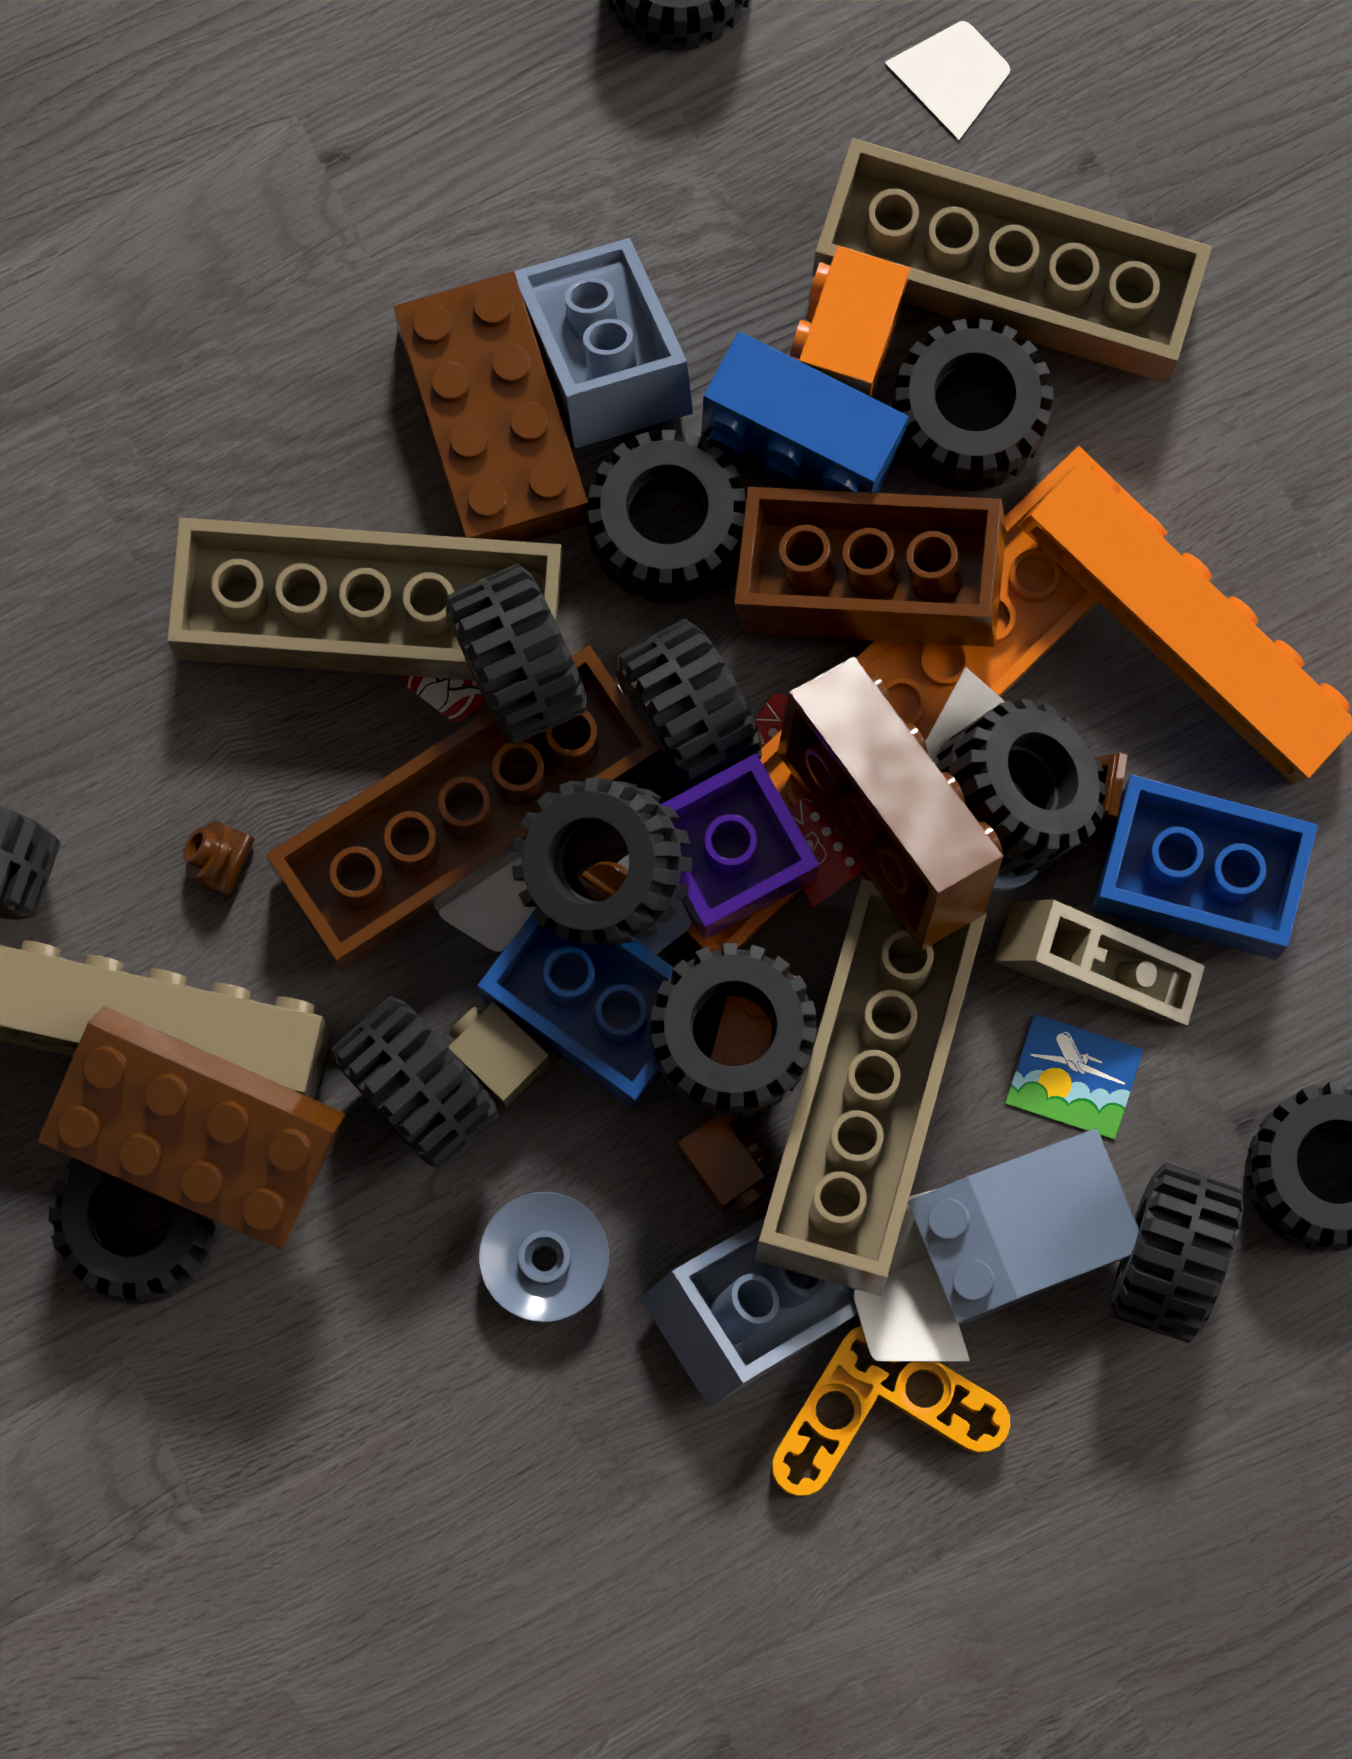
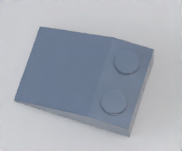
[514,238,693,449]
[908,1128,1139,1323]
[640,1218,858,1408]

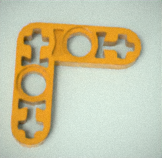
[771,1325,1010,1497]

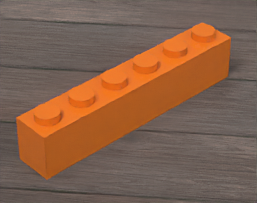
[1018,461,1352,785]

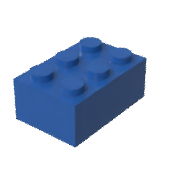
[701,331,909,493]
[1091,774,1318,960]
[478,908,711,1110]

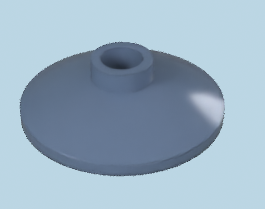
[479,1192,609,1322]

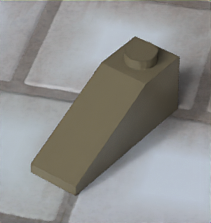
[994,900,1205,1026]

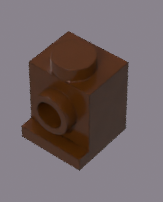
[677,1113,772,1213]

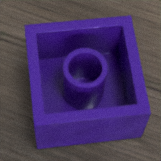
[661,754,820,940]

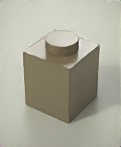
[449,1002,550,1110]

